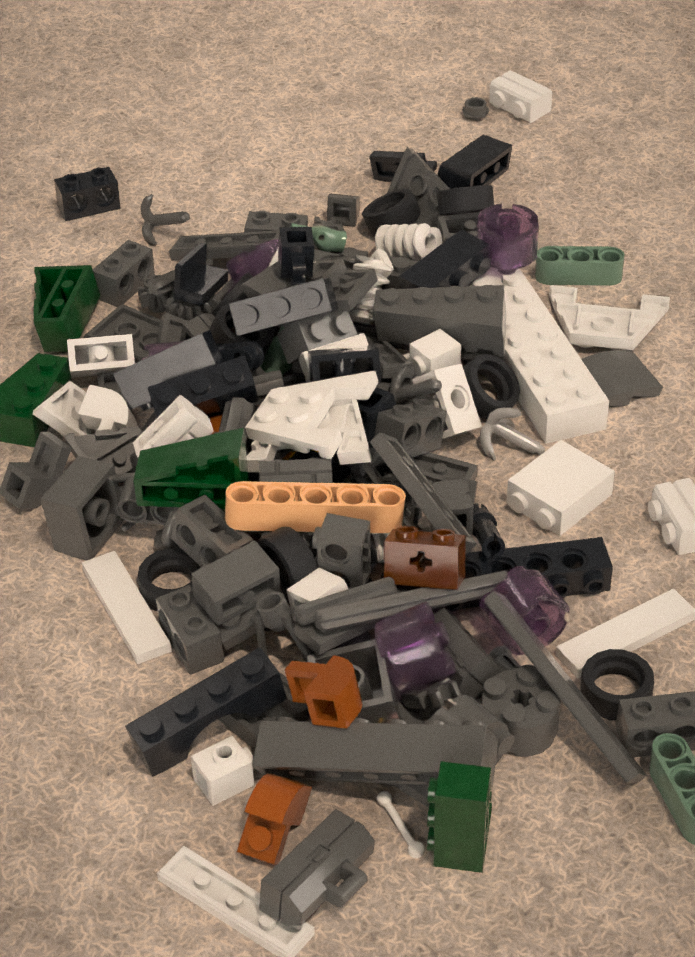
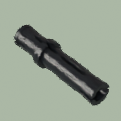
[472,503,505,559]

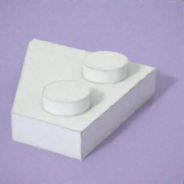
[33,381,91,437]

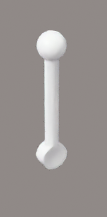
[376,791,425,858]

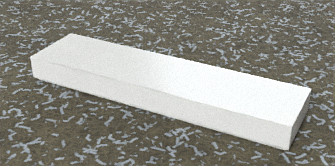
[82,551,172,664]
[555,589,695,678]
[157,846,315,957]

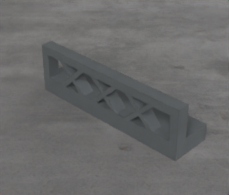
[361,432,477,555]

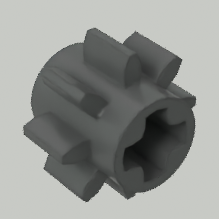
[137,275,174,313]

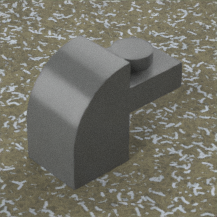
[0,432,72,509]

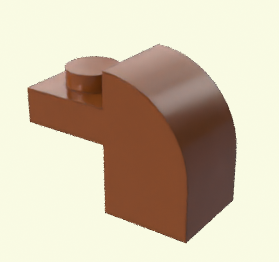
[284,655,362,729]
[237,774,312,865]

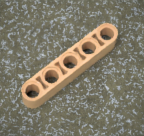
[225,481,406,533]

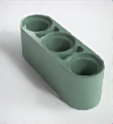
[535,246,625,286]
[649,733,695,845]

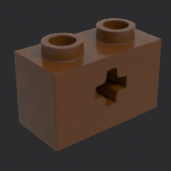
[384,526,466,590]

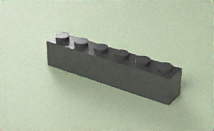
[252,716,499,787]

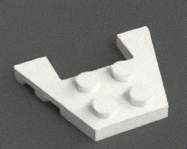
[549,285,670,350]
[245,371,379,459]
[246,400,372,472]

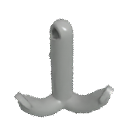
[480,408,545,461]

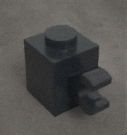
[278,227,314,286]

